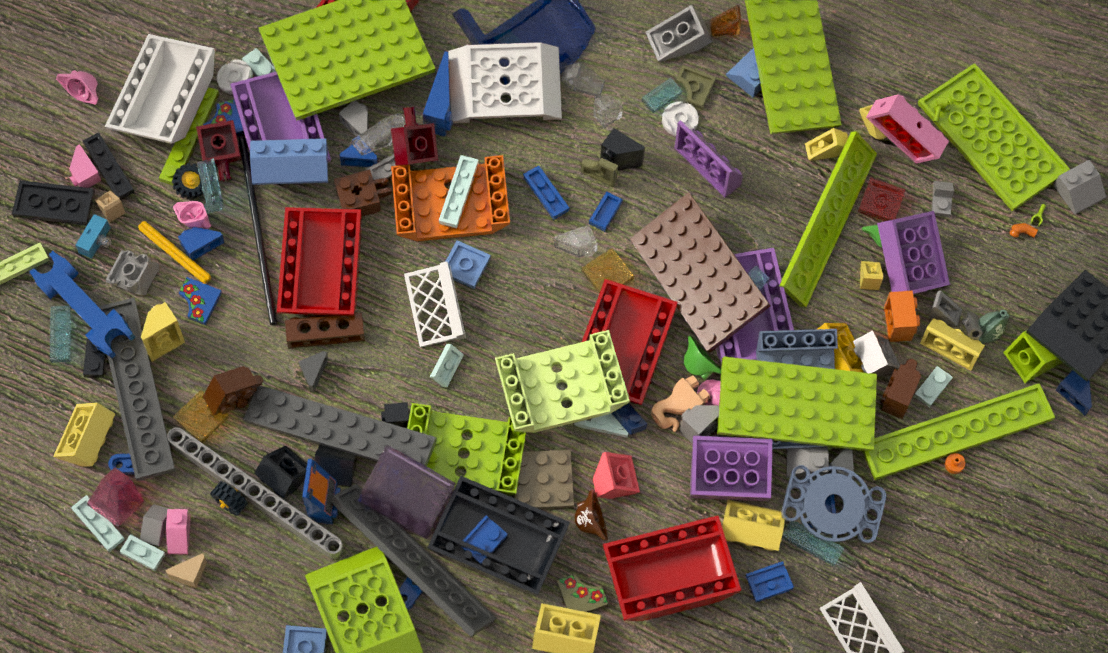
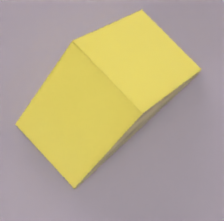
[860,261,883,290]

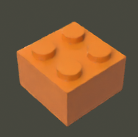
[884,291,920,342]

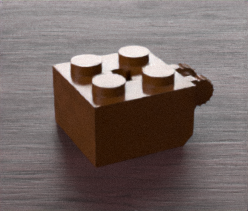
[334,169,392,217]
[880,358,921,420]
[203,366,263,415]

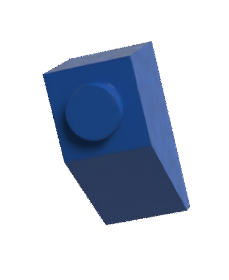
[178,227,224,261]

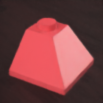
[593,452,640,499]

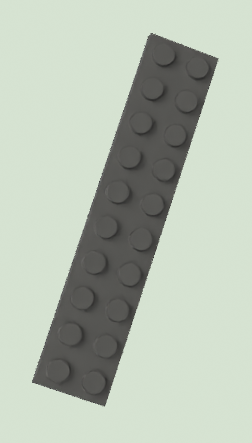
[99,298,176,481]
[243,385,437,476]
[330,484,496,637]

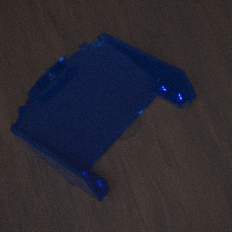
[452,0,596,85]

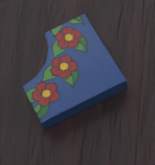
[203,100,244,136]
[179,277,222,325]

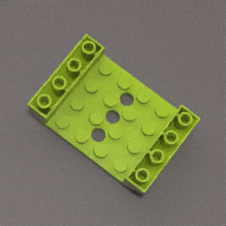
[398,403,526,496]
[305,546,423,653]

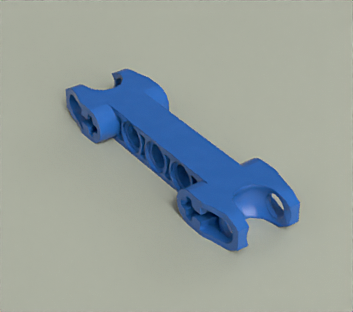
[29,251,136,358]

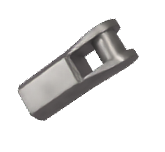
[962,311,983,340]

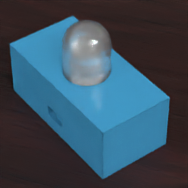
[75,214,112,259]

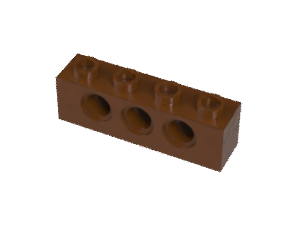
[285,312,365,349]

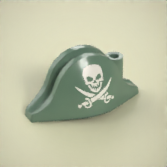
[978,310,1010,344]

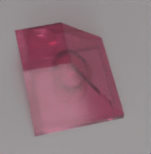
[87,468,144,527]

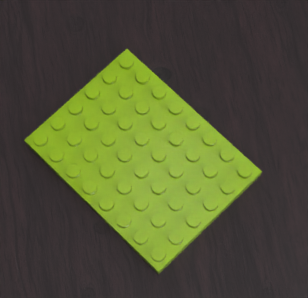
[259,0,436,121]

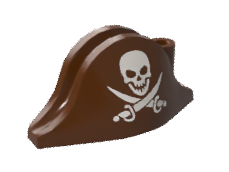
[574,490,608,540]

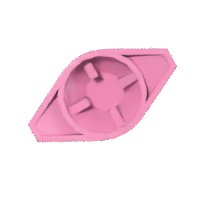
[56,70,98,105]
[173,201,211,229]

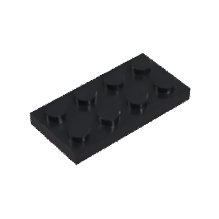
[12,180,95,225]

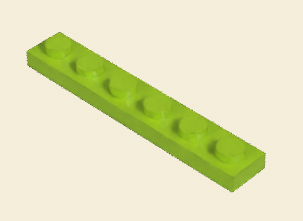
[159,87,219,185]

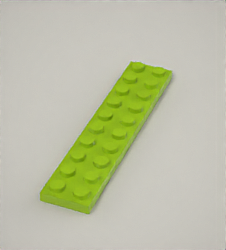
[779,131,877,307]
[862,383,1055,480]

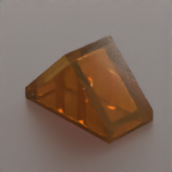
[710,5,742,36]

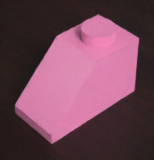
[69,144,101,188]
[166,509,191,555]

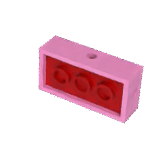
[866,94,949,164]

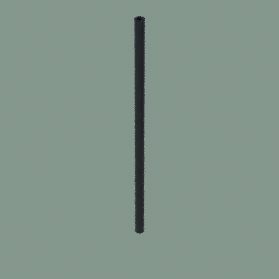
[239,138,277,325]

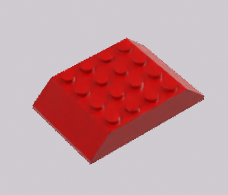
[277,207,361,316]
[582,279,678,405]
[603,515,741,621]

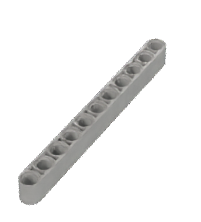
[167,428,344,560]

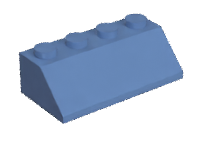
[726,48,762,97]
[250,139,328,185]

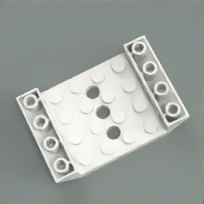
[449,43,562,123]

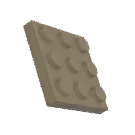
[514,450,574,510]

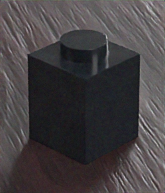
[381,402,409,428]

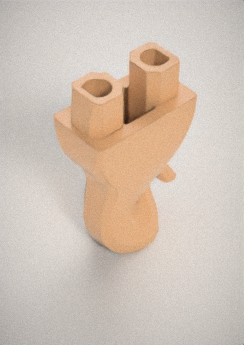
[651,376,710,432]

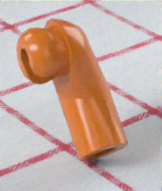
[1010,223,1038,238]

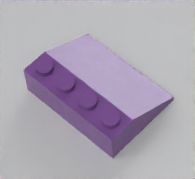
[674,120,743,198]
[877,211,950,294]
[690,436,772,502]

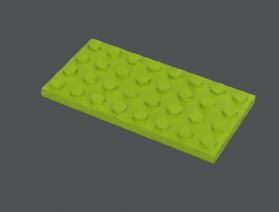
[745,0,842,135]
[918,63,1070,211]
[717,356,877,451]

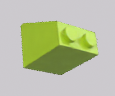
[1003,331,1063,383]

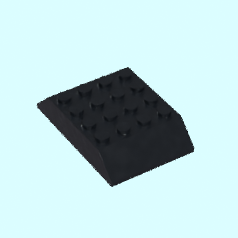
[1026,270,1108,382]
[427,476,570,596]

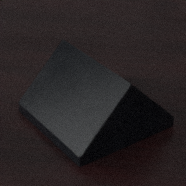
[314,445,358,487]

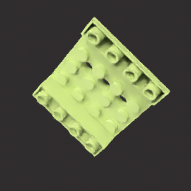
[495,330,630,433]

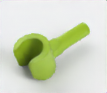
[933,97,947,123]
[1030,204,1046,227]

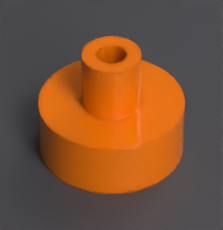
[945,453,965,474]

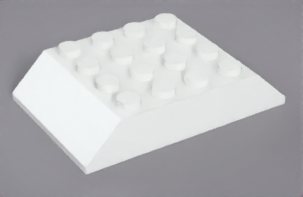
[105,34,215,144]

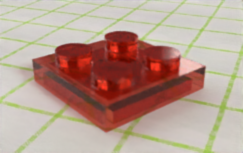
[858,177,906,221]

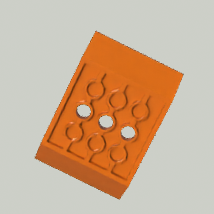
[391,155,510,242]

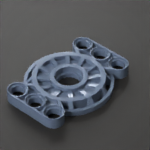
[781,465,886,543]

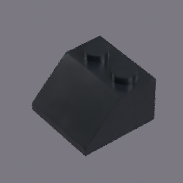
[600,128,645,170]
[254,445,307,498]

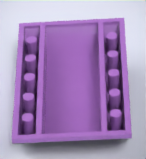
[230,72,331,162]
[716,248,794,363]

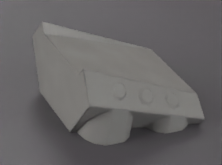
[106,250,159,296]

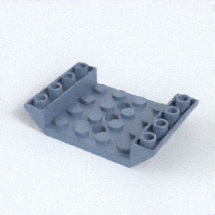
[756,329,838,449]

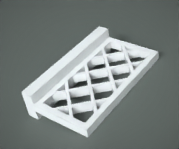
[404,262,466,348]
[820,582,904,653]

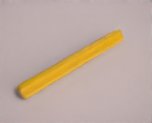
[138,221,211,284]

